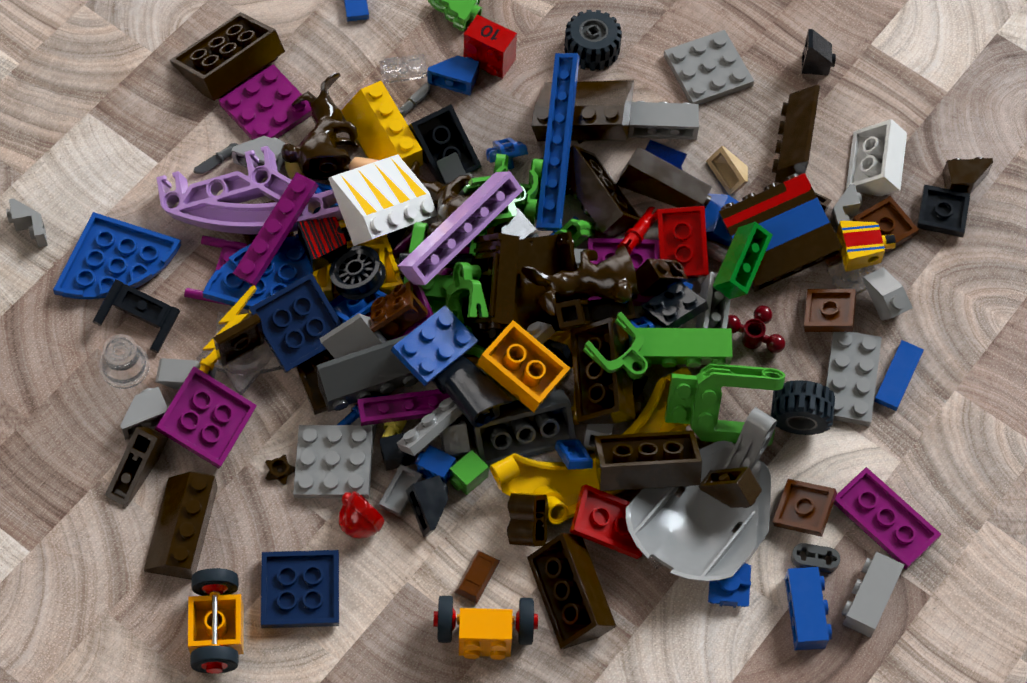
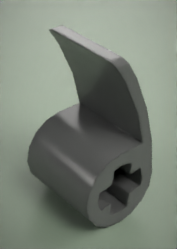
[436,152,477,196]

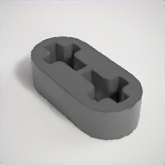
[791,543,841,573]

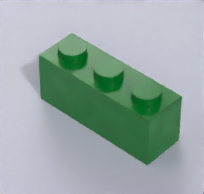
[712,222,772,299]

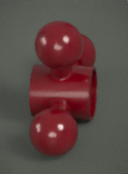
[727,305,786,353]

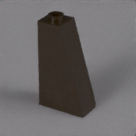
[616,146,712,208]

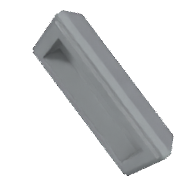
[378,464,423,516]

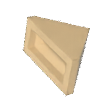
[706,146,748,197]

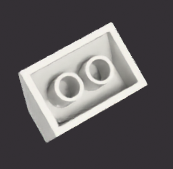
[846,119,907,196]

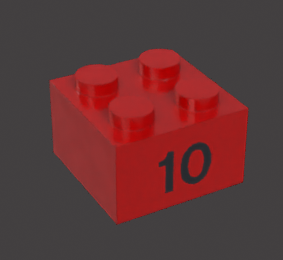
[464,14,517,79]

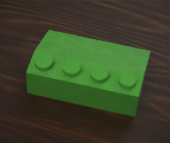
[629,328,733,368]

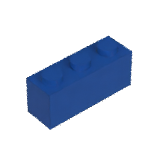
[784,567,832,650]

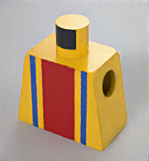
[836,221,896,272]

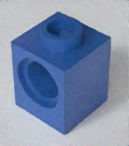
[415,445,456,483]

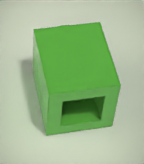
[449,450,489,495]

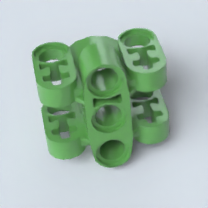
[494,153,543,227]

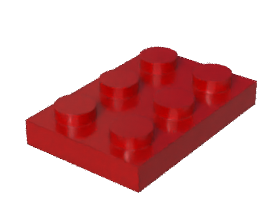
[657,206,709,278]
[570,484,642,559]

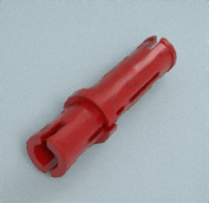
[617,206,658,255]

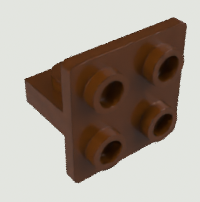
[370,281,428,341]

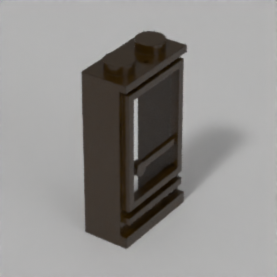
[467,233,520,331]

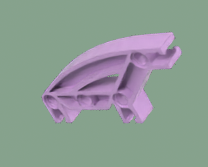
[156,146,343,234]

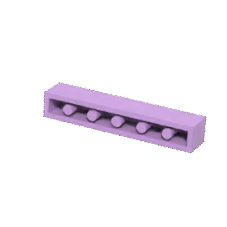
[398,171,523,285]

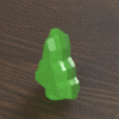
[428,0,482,31]
[554,219,595,248]

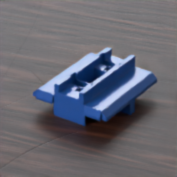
[708,563,751,608]

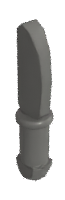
[398,82,431,118]
[193,143,238,174]

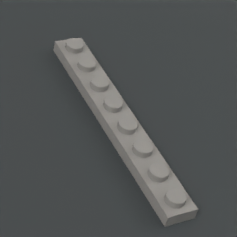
[397,321,556,456]

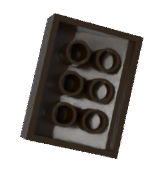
[170,12,285,101]
[531,80,634,142]

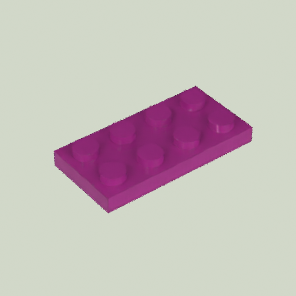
[834,467,941,570]

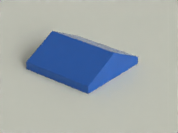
[705,193,739,247]
[329,290,387,324]

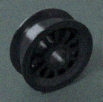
[329,245,386,300]

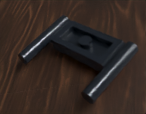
[93,279,180,353]

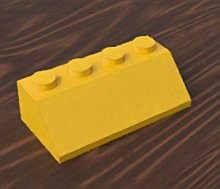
[341,81,423,169]

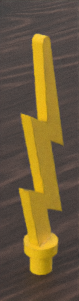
[199,285,257,374]

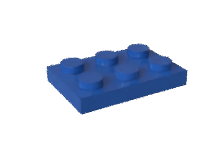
[391,306,479,386]

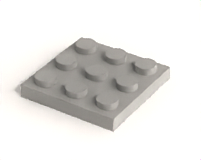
[664,30,754,105]
[293,425,374,498]

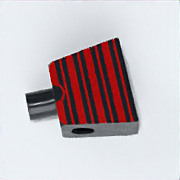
[297,217,351,272]

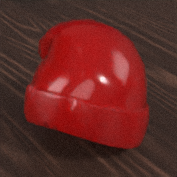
[339,491,384,539]

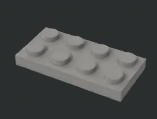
[825,332,882,426]

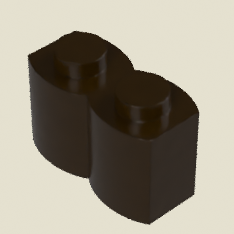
[507,493,548,547]

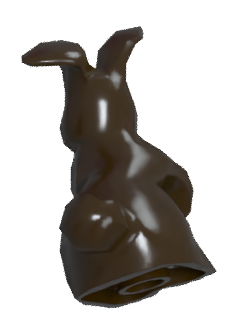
[281,73,360,180]
[411,160,489,236]
[521,245,638,316]

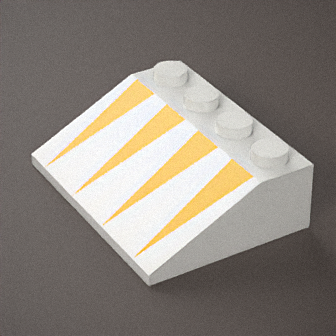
[328,154,437,246]

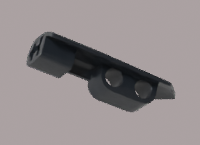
[432,355,512,428]

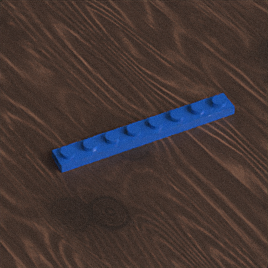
[536,53,580,231]

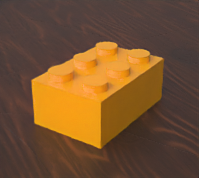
[477,320,570,412]

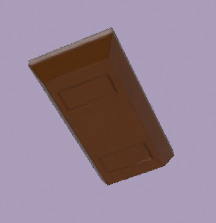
[454,550,500,604]

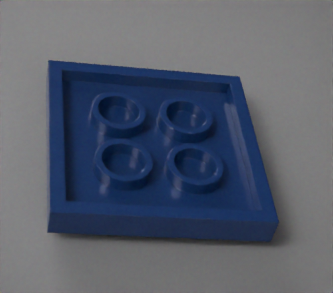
[248,273,342,373]
[261,550,339,628]

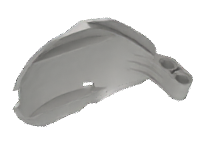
[626,407,777,581]

